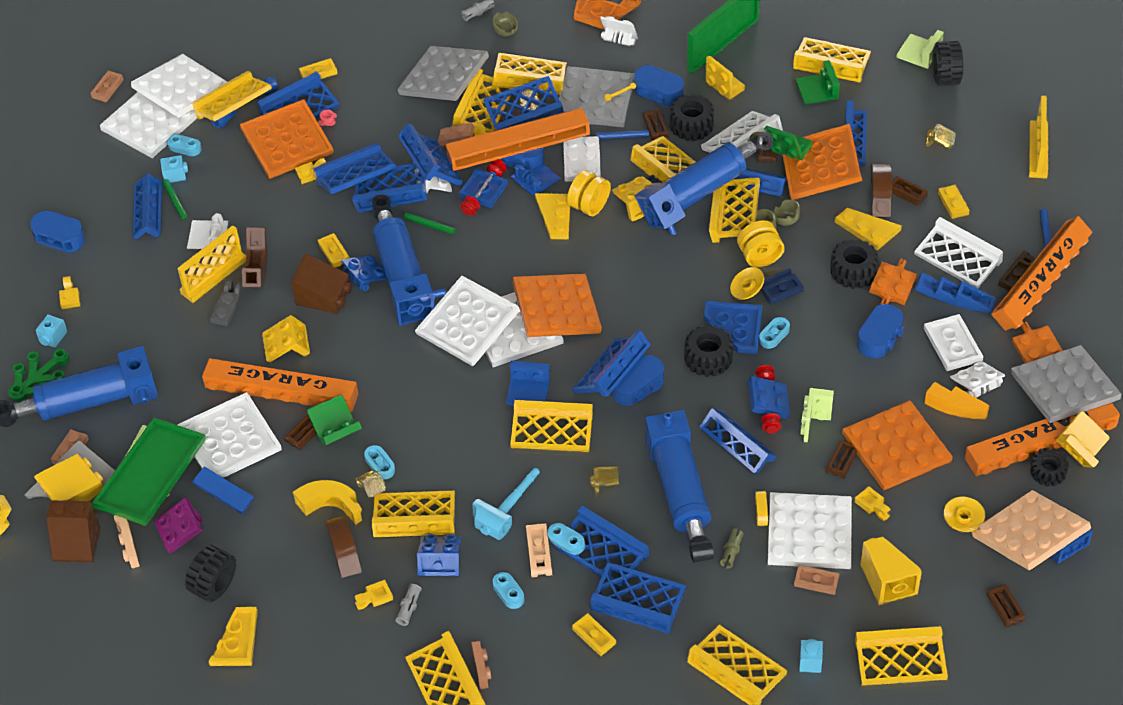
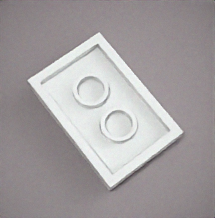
[564,136,601,182]
[923,314,983,371]

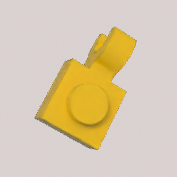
[295,158,326,184]
[59,276,80,310]
[855,487,890,521]
[354,580,393,610]

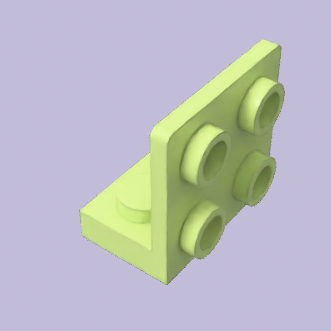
[897,30,944,69]
[801,388,834,443]

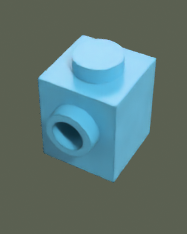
[160,155,188,183]
[35,314,68,348]
[799,639,823,673]

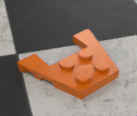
[574,0,641,30]

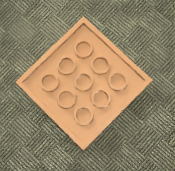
[972,490,1091,571]

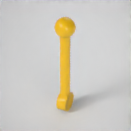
[604,82,636,101]

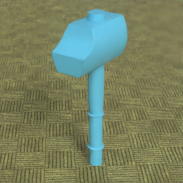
[473,468,540,540]

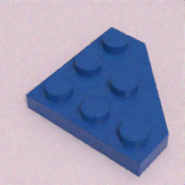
[704,301,763,354]

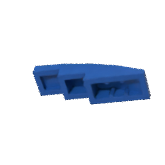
[914,272,996,313]

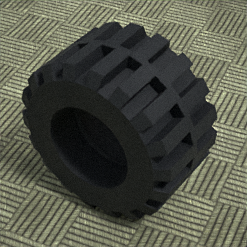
[932,41,963,86]
[670,94,714,141]
[830,239,879,289]
[684,325,733,377]
[185,545,236,602]

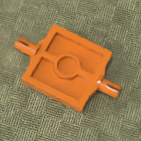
[869,258,917,305]
[1012,322,1063,363]

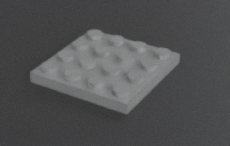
[397,46,489,101]
[559,66,635,128]
[1011,345,1121,423]

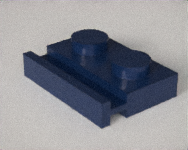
[761,268,804,305]

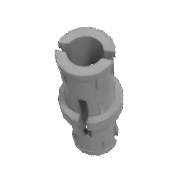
[461,0,495,21]
[396,584,422,626]

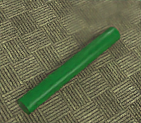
[162,179,188,220]
[404,212,456,235]

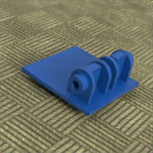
[511,163,561,197]
[341,255,387,291]

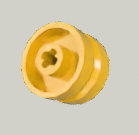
[567,170,611,217]
[737,221,784,268]

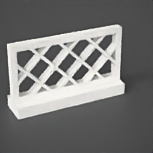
[701,111,783,153]
[914,217,1003,288]

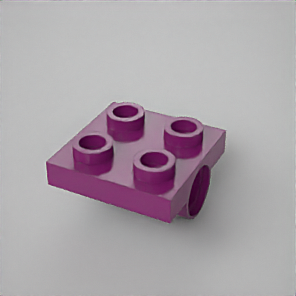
[154,498,203,554]

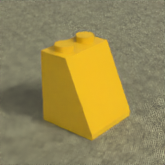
[34,454,104,501]
[861,537,922,605]

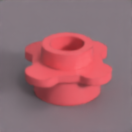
[318,110,337,126]

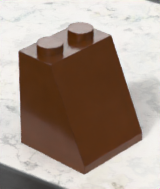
[291,253,352,314]
[47,500,101,563]

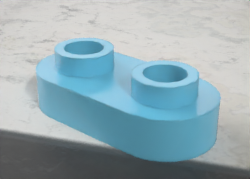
[167,134,202,156]
[759,317,790,349]
[364,445,395,479]
[547,523,585,555]
[492,572,524,609]

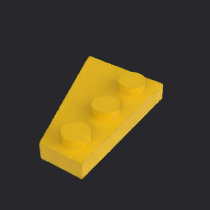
[535,193,571,239]
[835,208,902,251]
[209,607,258,666]

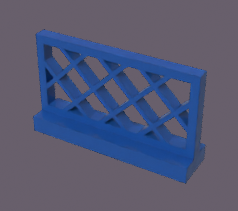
[257,72,339,119]
[483,76,564,131]
[398,123,463,186]
[313,142,396,194]
[352,163,427,213]
[572,330,651,397]
[554,506,650,589]
[590,562,686,634]

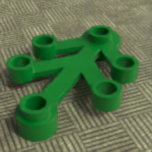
[8,349,70,402]

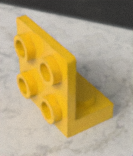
[706,56,745,100]
[612,176,653,222]
[262,315,310,363]
[1056,411,1109,468]

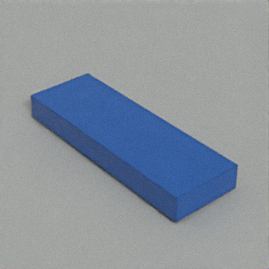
[192,466,254,515]

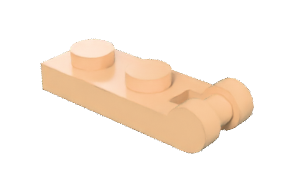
[114,515,140,568]
[526,523,552,577]

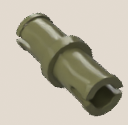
[720,528,744,568]

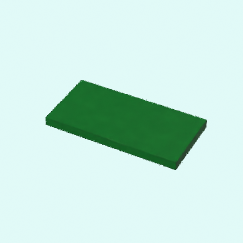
[687,0,760,74]
[92,417,206,526]

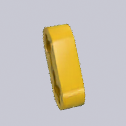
[755,491,768,526]

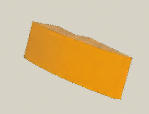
[924,382,989,420]

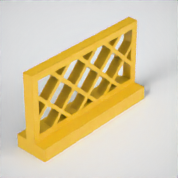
[793,37,871,83]
[493,53,566,95]
[452,69,513,133]
[191,71,272,122]
[1029,96,1048,178]
[630,136,695,183]
[709,178,760,243]
[177,225,246,303]
[510,400,593,452]
[372,491,455,537]
[687,625,787,705]
[854,626,948,685]
[405,631,485,705]

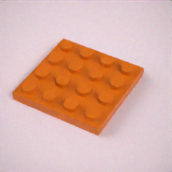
[240,99,334,179]
[782,124,862,200]
[512,274,602,337]
[842,400,953,491]

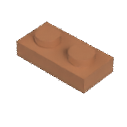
[90,71,124,103]
[438,122,475,146]
[51,429,89,464]
[794,565,840,595]
[472,641,491,689]

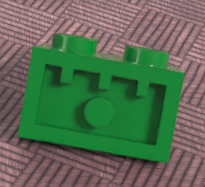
[796,60,840,105]
[764,125,813,161]
[307,395,362,446]

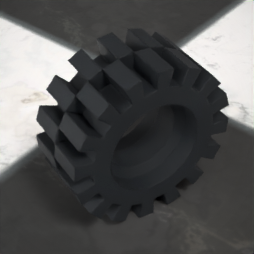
[1030,448,1069,487]

